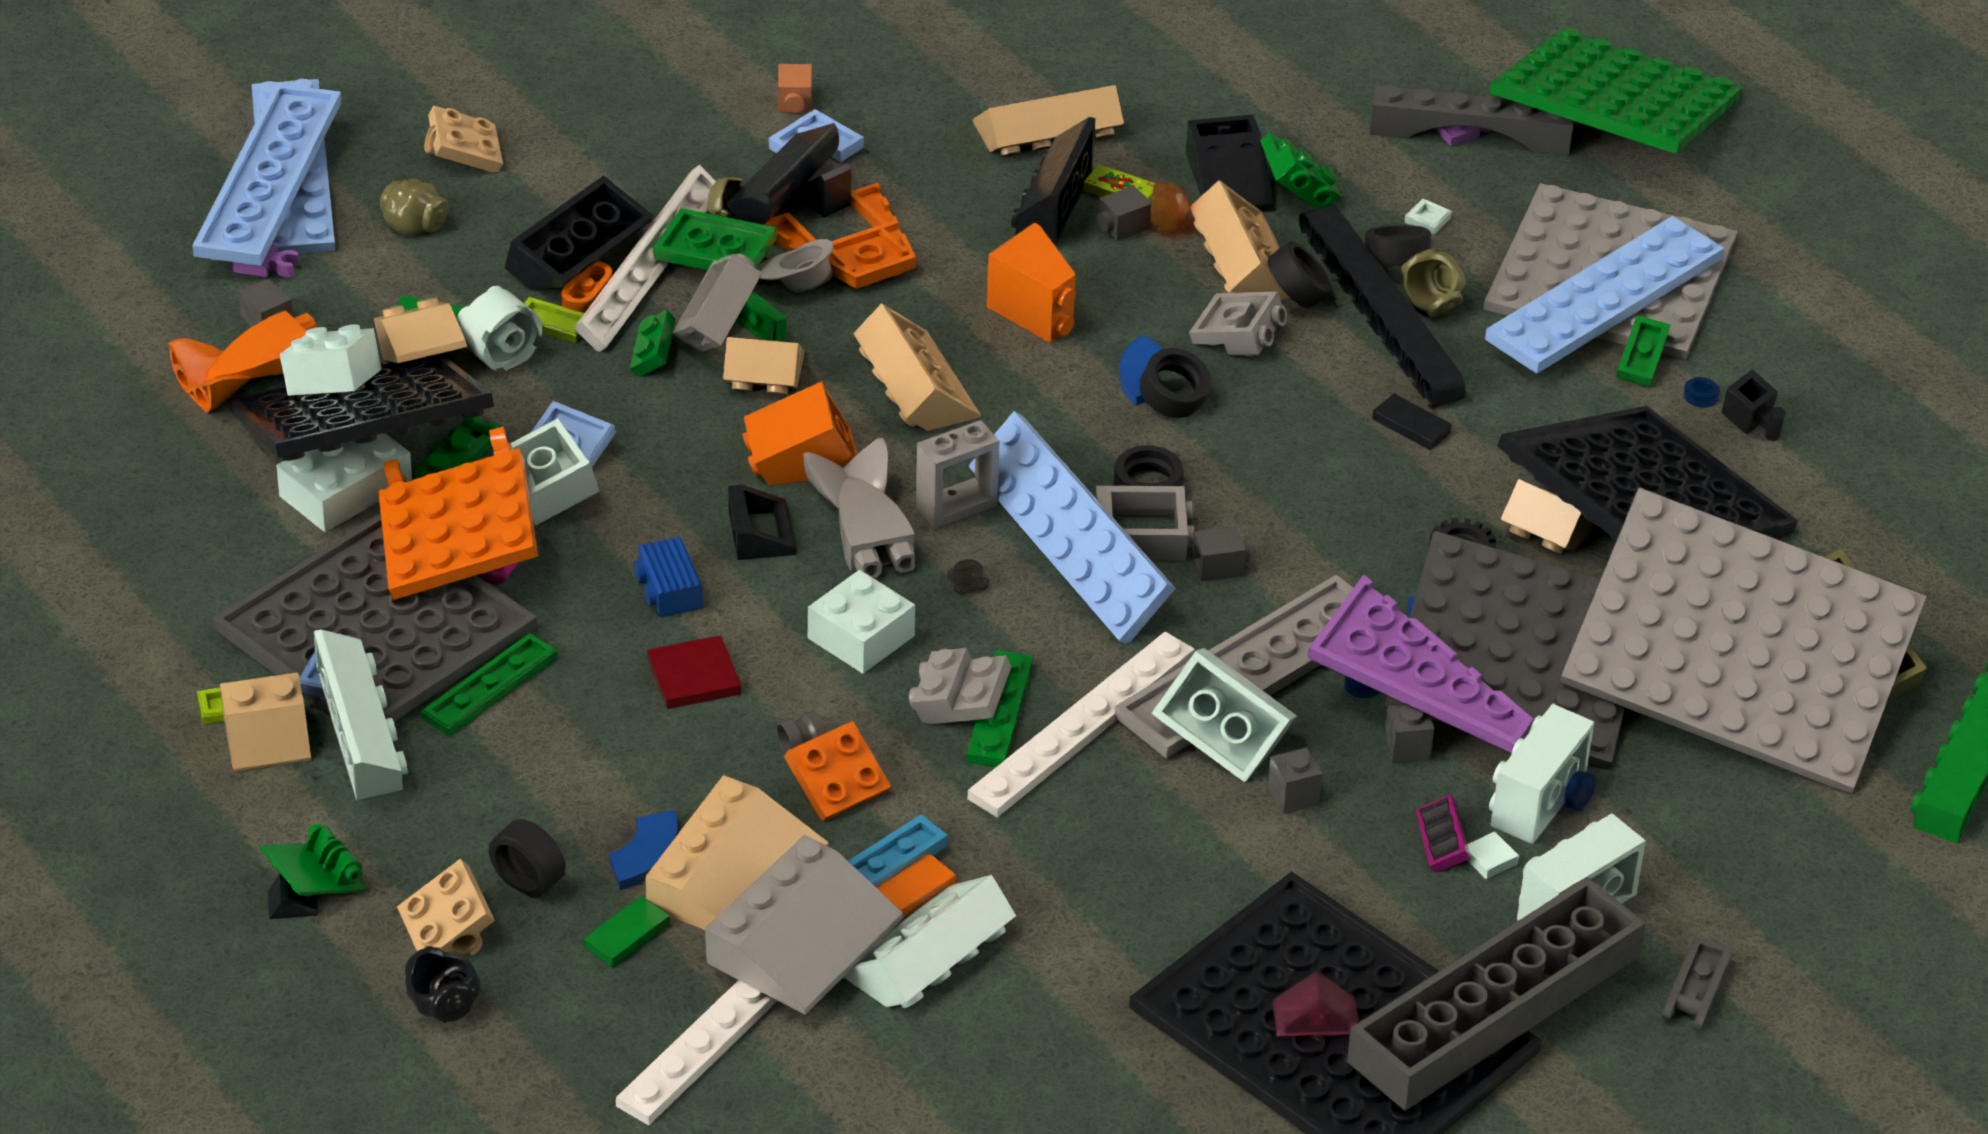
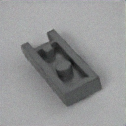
[1662,936,1733,1030]

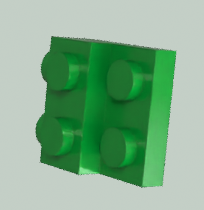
[1260,132,1341,209]

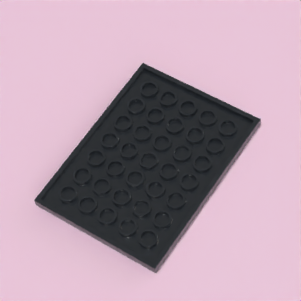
[1129,871,1542,1134]

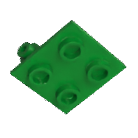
[259,823,366,896]

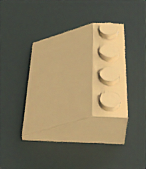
[646,775,829,930]

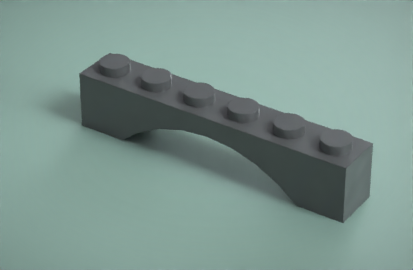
[1370,85,1574,156]

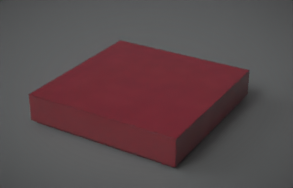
[647,635,741,709]

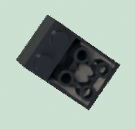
[1186,115,1274,209]

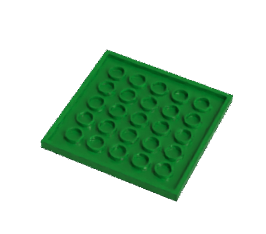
[1489,28,1743,154]

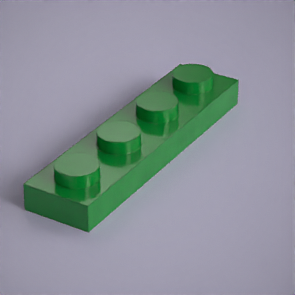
[966,650,1033,767]

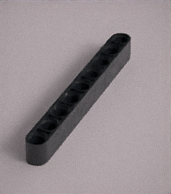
[1299,205,1466,407]

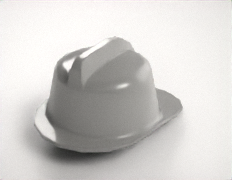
[757,239,834,292]

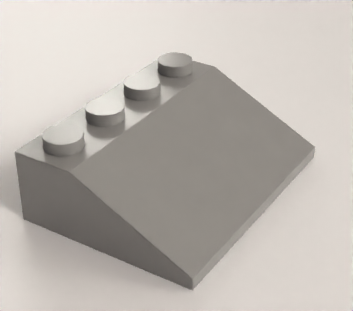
[705,835,903,1015]

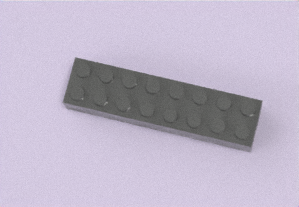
[1347,877,1646,1111]

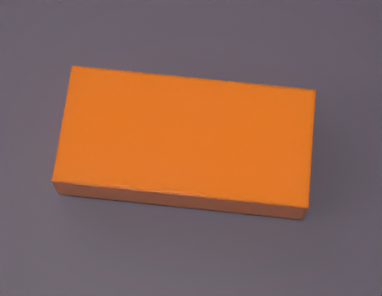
[876,853,956,917]

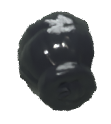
[405,946,480,1023]

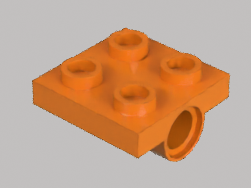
[784,721,892,822]

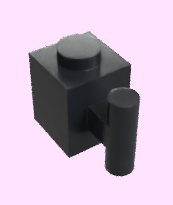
[1721,369,1786,441]

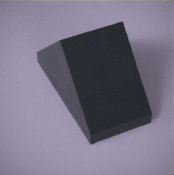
[795,163,851,218]

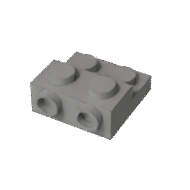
[1189,291,1287,357]
[909,648,1011,724]

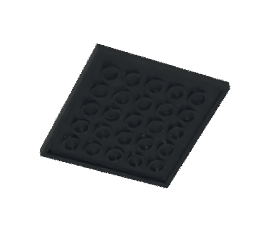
[230,353,494,461]
[1497,406,1798,542]

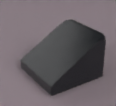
[268,874,318,919]

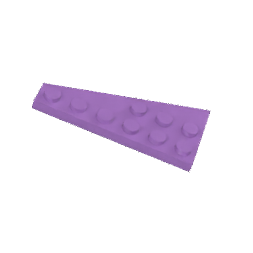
[1308,575,1533,753]

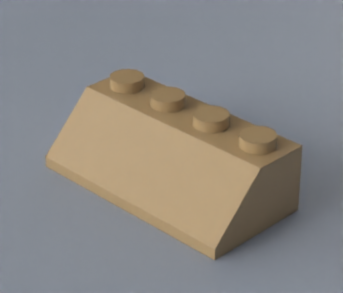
[973,85,1124,156]
[1190,180,1290,300]
[853,303,981,431]

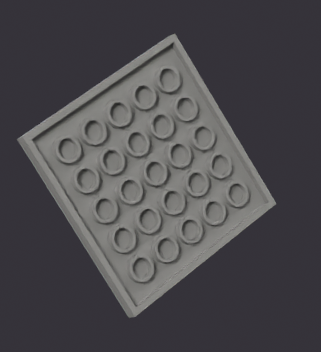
[1483,183,1737,360]

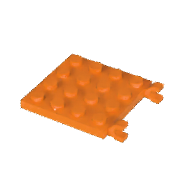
[378,427,538,600]

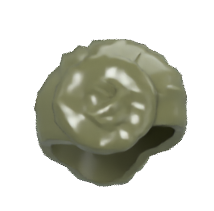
[380,178,449,237]
[1401,249,1467,319]

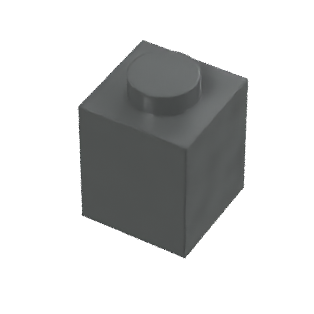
[1097,186,1153,241]
[238,278,293,327]
[1191,526,1250,581]
[1384,704,1434,763]
[1268,748,1323,814]

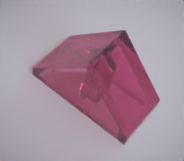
[1272,971,1359,1036]

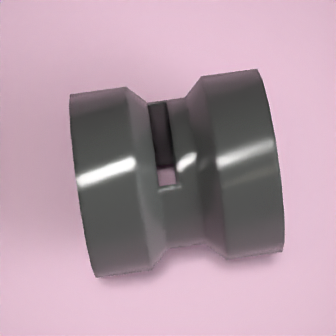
[776,710,827,754]

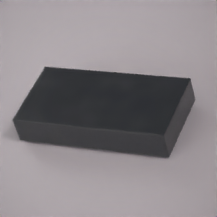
[1372,393,1452,450]

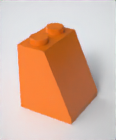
[987,223,1076,343]
[742,381,858,485]

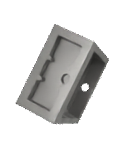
[673,254,762,352]
[916,420,1000,529]
[1095,486,1194,561]

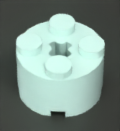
[457,286,542,371]

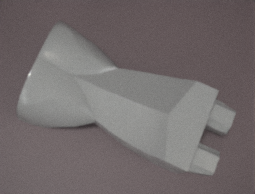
[804,438,915,578]

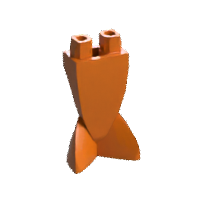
[168,310,317,413]

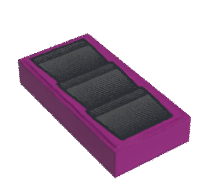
[1416,794,1471,872]

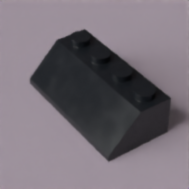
[1011,117,1096,247]
[504,175,654,289]

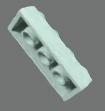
[314,629,408,800]
[844,875,1016,1008]

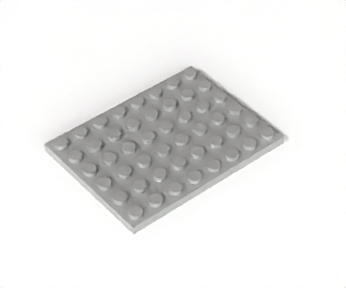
[1559,488,1926,793]

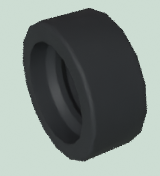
[1365,225,1431,266]
[1268,241,1331,308]
[1140,347,1211,418]
[1113,445,1184,486]
[488,819,566,898]

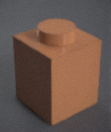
[778,64,812,113]

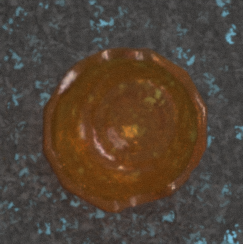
[1151,181,1190,234]

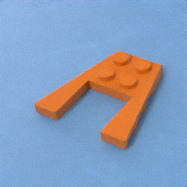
[764,182,917,289]

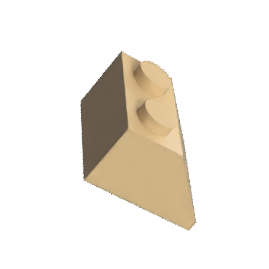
[374,297,467,363]
[723,337,805,395]
[1501,479,1597,554]
[220,672,312,772]

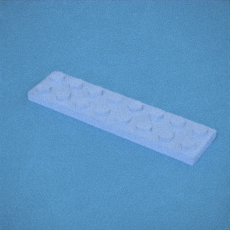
[251,79,335,254]
[192,83,342,266]
[1485,216,1724,374]
[969,411,1176,644]

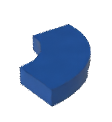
[1119,334,1164,406]
[609,810,678,890]

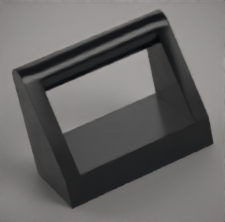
[728,485,796,560]

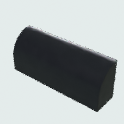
[726,123,839,225]

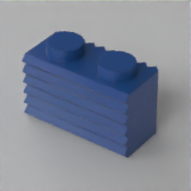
[633,536,703,617]

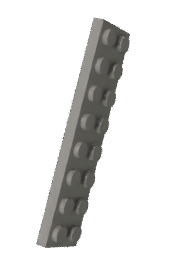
[1115,575,1353,759]

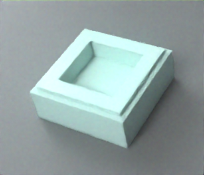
[1405,199,1452,235]
[1467,831,1519,879]

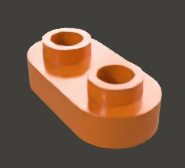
[562,261,613,313]

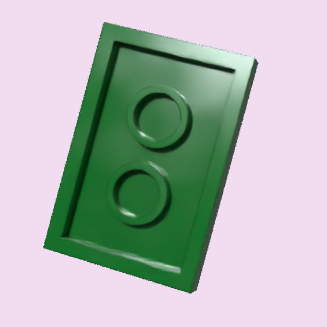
[653,208,777,271]

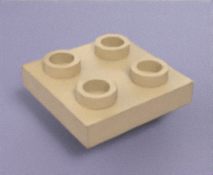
[424,105,503,172]
[397,859,495,955]

